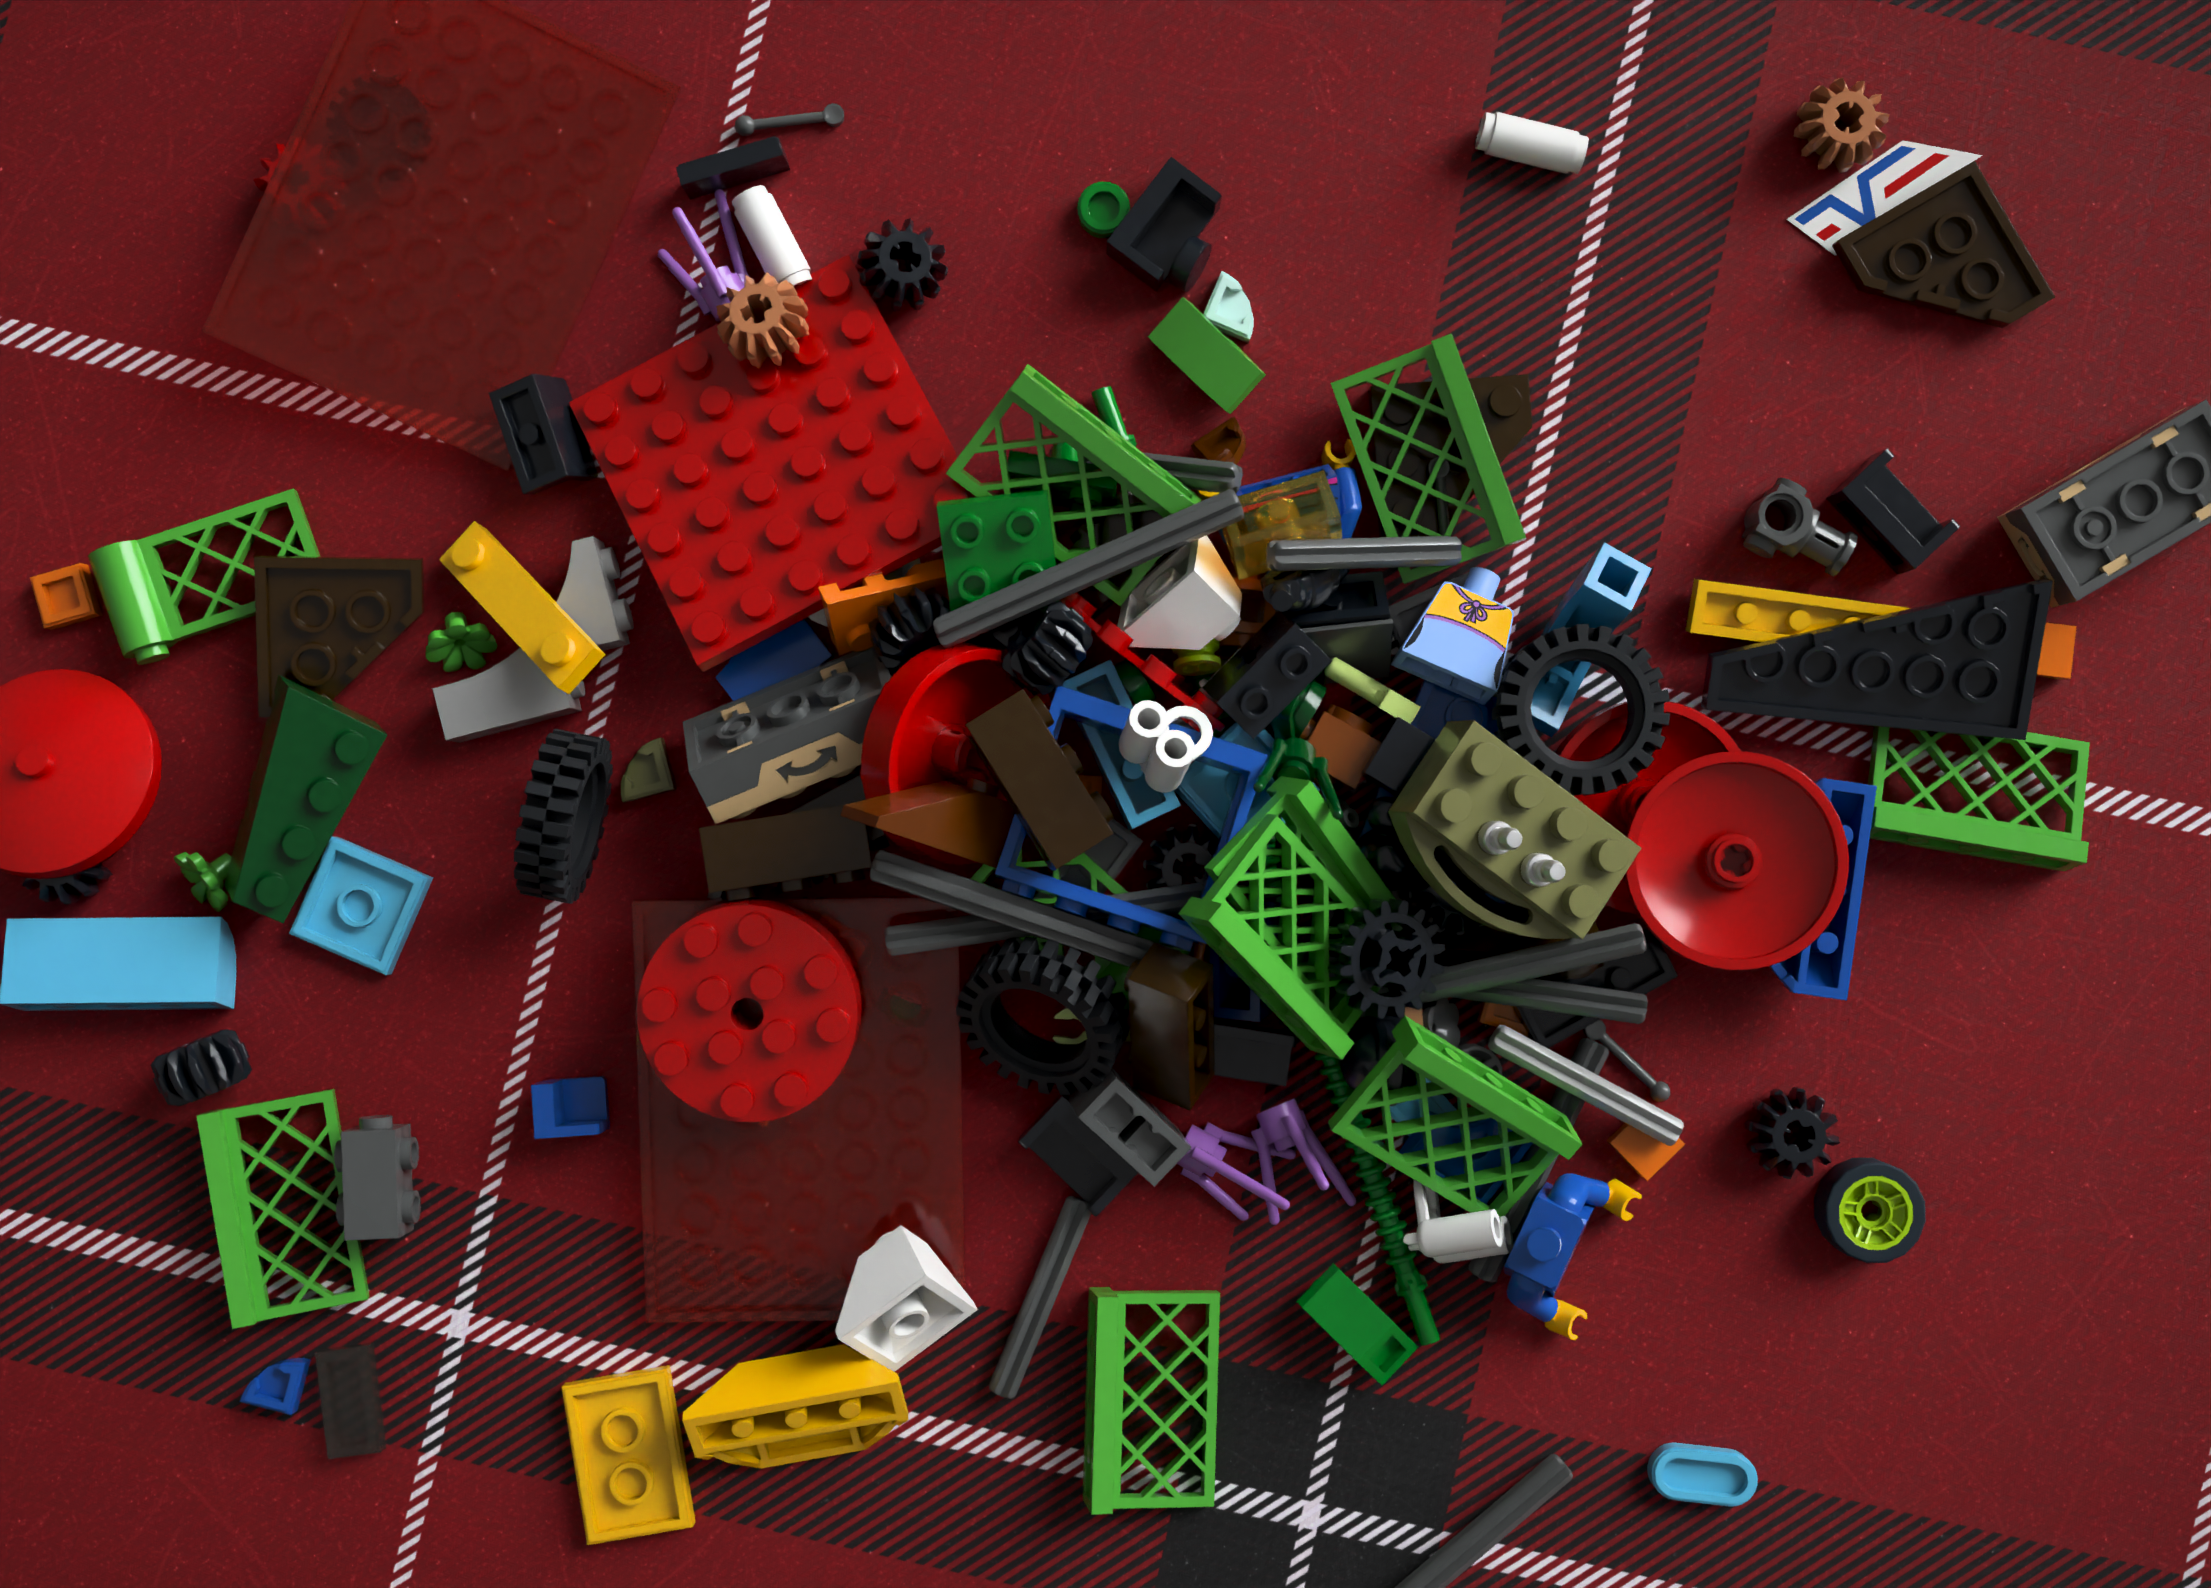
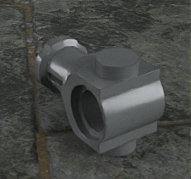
[1742,478,1858,577]

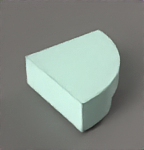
[1203,271,1254,343]

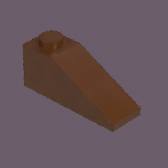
[840,777,1015,868]

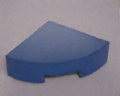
[240,1358,311,1415]

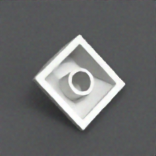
[1117,535,1242,650]
[835,1225,978,1372]

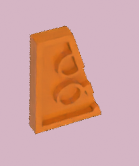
[818,558,949,656]

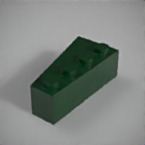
[224,675,388,923]

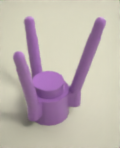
[658,189,750,322]
[1251,1099,1356,1225]
[1177,1122,1296,1221]

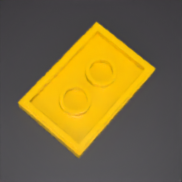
[561,1365,696,1545]

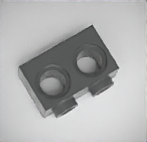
[1067,1067,1192,1187]

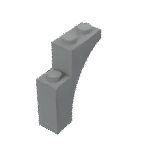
[432,536,634,743]

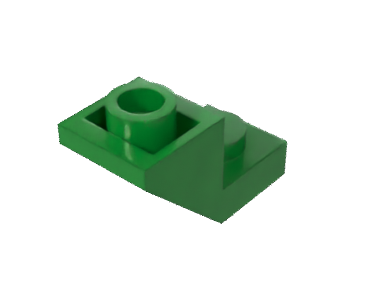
[1296,1263,1419,1386]

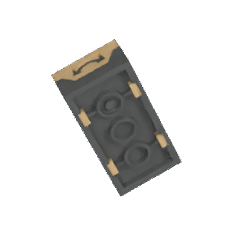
[1997,399,2211,608]
[683,646,895,824]

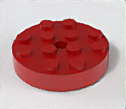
[860,642,1057,865]
[637,899,862,1122]

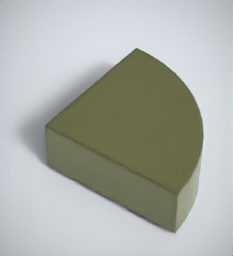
[621,738,677,803]

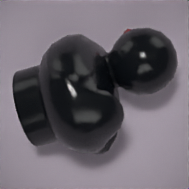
[1356,796,1414,891]

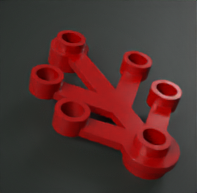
[1060,592,1226,733]

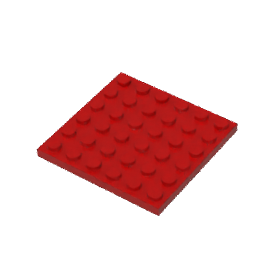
[568,254,976,672]

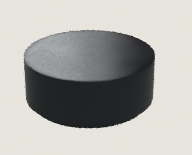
[1168,236,1212,292]

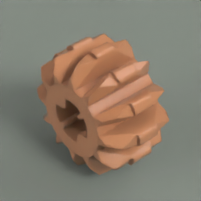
[1793,77,1890,173]
[716,272,809,369]

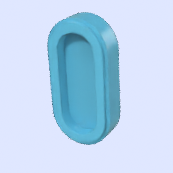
[1647,1442,1758,1507]

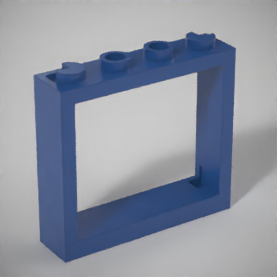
[994,686,1267,952]

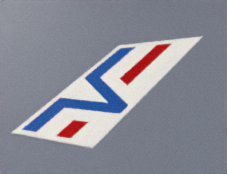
[1786,140,1983,256]

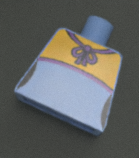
[1391,567,1514,705]

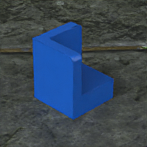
[531,1076,610,1139]

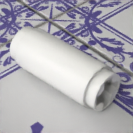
[1475,112,1589,174]
[732,185,812,286]

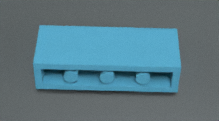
[0,917,236,1011]

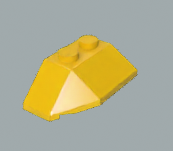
[682,1344,909,1469]

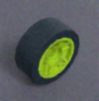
[1814,1158,1926,1263]

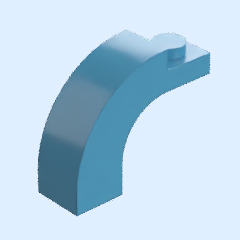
[1531,542,1652,737]

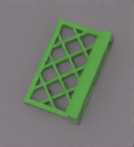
[1331,333,1526,584]
[946,364,1201,606]
[1868,726,2090,871]
[1204,776,1403,1017]
[1178,814,1381,1060]
[1328,1016,1582,1217]
[196,1089,370,1329]
[1083,1287,1220,1515]

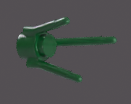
[1253,738,1343,844]

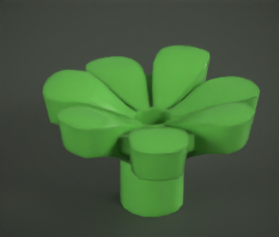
[425,612,497,672]
[174,852,231,912]

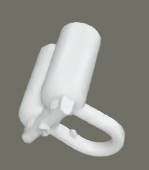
[1118,700,1213,793]
[1403,1180,1514,1263]

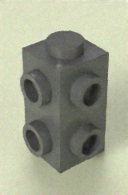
[334,1115,421,1240]

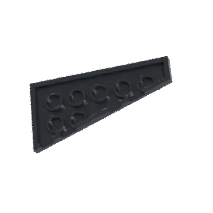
[1701,578,2053,740]

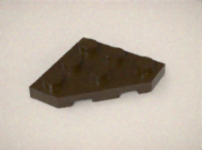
[1832,161,2055,328]
[1368,374,1533,538]
[254,556,424,717]

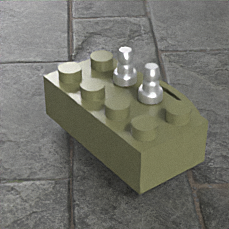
[1388,720,1641,939]

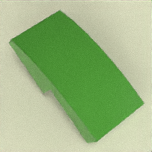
[1148,297,1266,414]

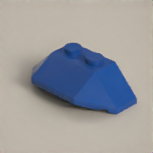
[1769,778,1877,1001]

